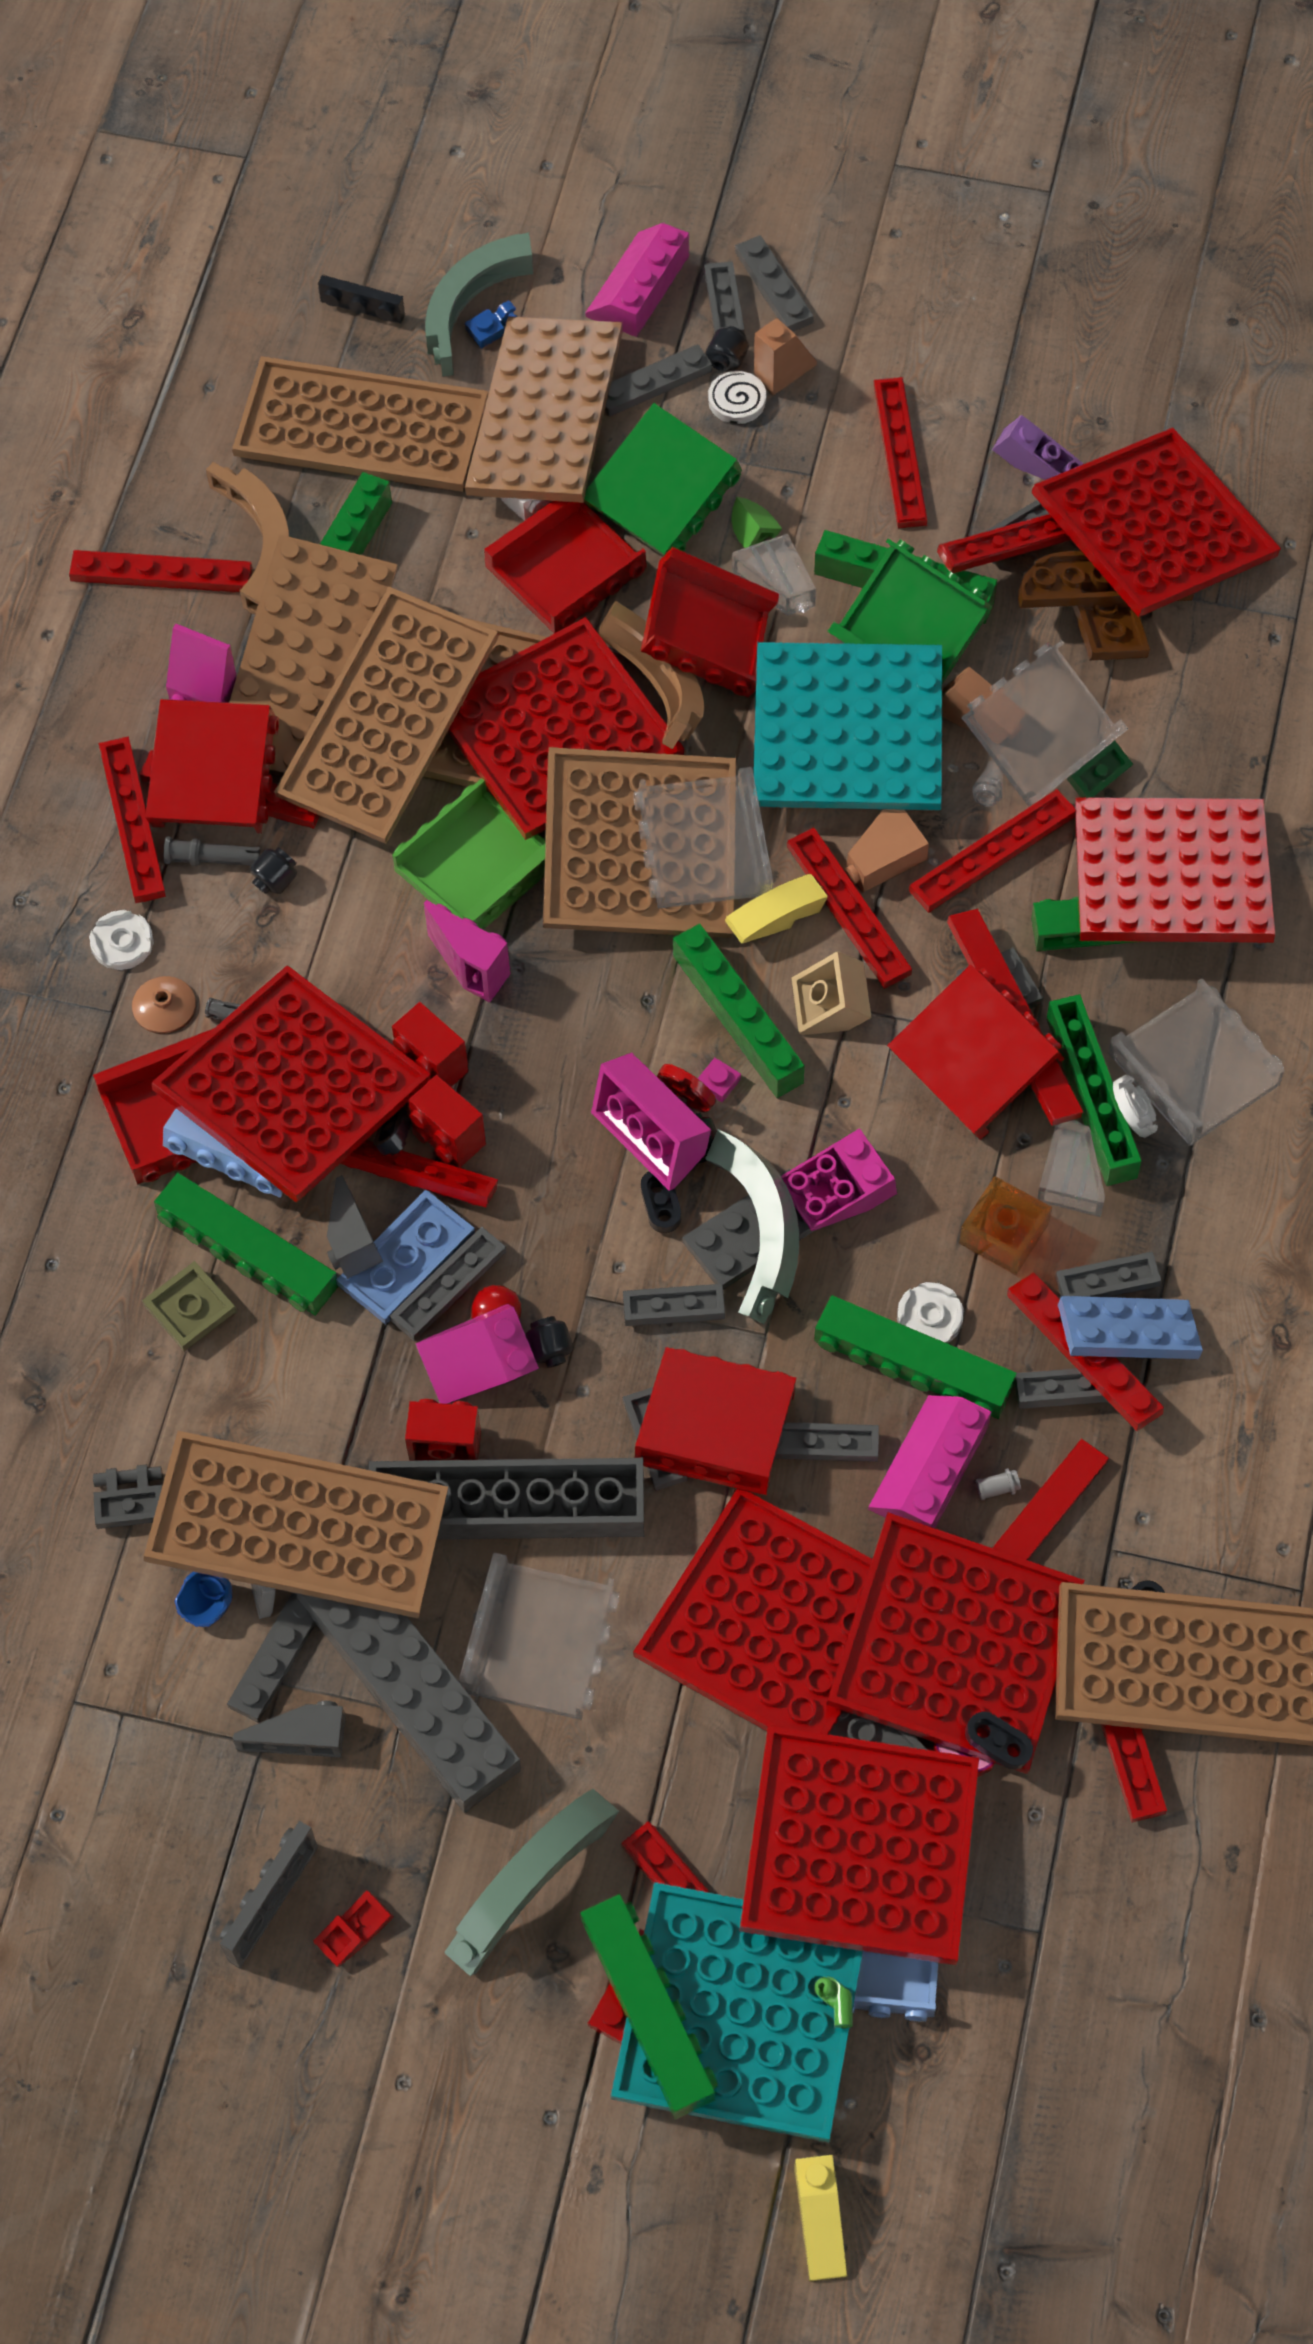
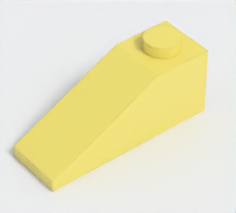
[794,2155,847,2281]

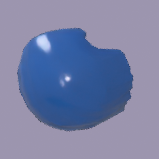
[174,1572,233,1627]

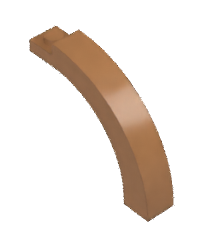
[206,462,290,615]
[598,601,704,749]

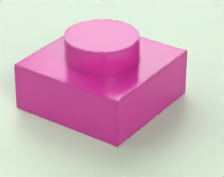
[698,1057,741,1103]

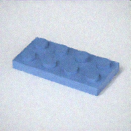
[336,1190,475,1325]
[1058,1296,1203,1359]

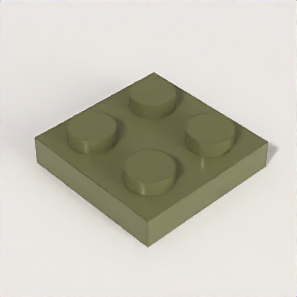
[142,1261,237,1351]

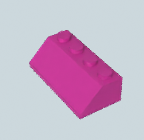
[585,223,689,337]
[591,1053,711,1191]
[868,1395,991,1528]

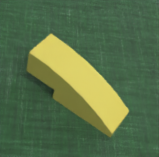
[725,873,828,944]

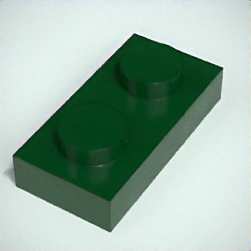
[1066,740,1134,798]

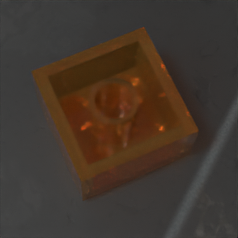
[959,1176,1052,1275]

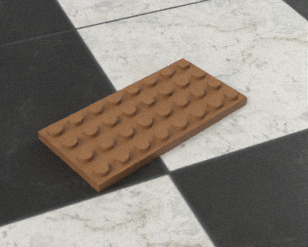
[465,316,623,503]
[232,356,489,492]
[229,534,397,777]
[275,586,499,844]
[144,1431,448,1618]
[1056,1582,1313,1746]

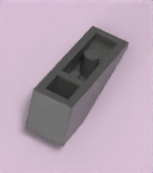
[327,1175,383,1279]
[233,1701,346,1758]

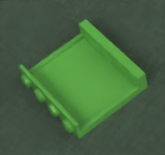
[392,778,545,930]

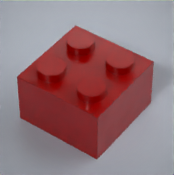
[392,1002,469,1087]
[408,1075,486,1168]
[405,1399,481,1461]

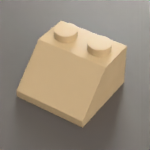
[791,951,872,1035]

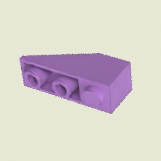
[992,415,1084,480]

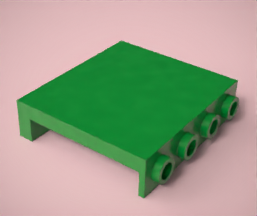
[584,403,742,556]
[827,538,993,684]

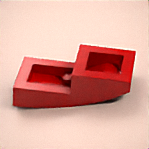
[313,1890,394,1967]

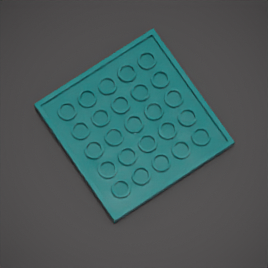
[753,642,942,810]
[611,1882,863,2142]

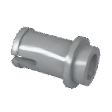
[976,1468,1021,1501]

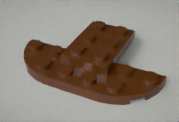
[1018,551,1195,661]

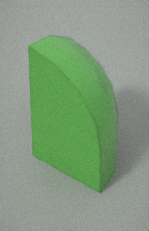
[731,497,782,551]

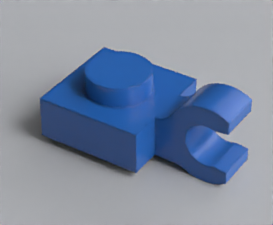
[465,300,517,349]

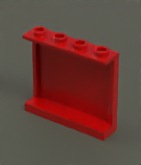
[484,501,646,633]
[640,547,779,697]
[145,699,279,834]
[887,964,1064,1140]
[93,1028,214,1185]
[634,1347,797,1495]

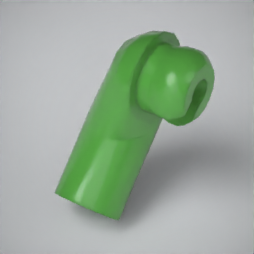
[814,1977,853,2029]

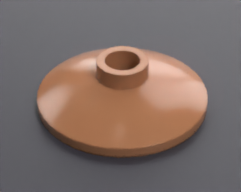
[132,976,196,1034]

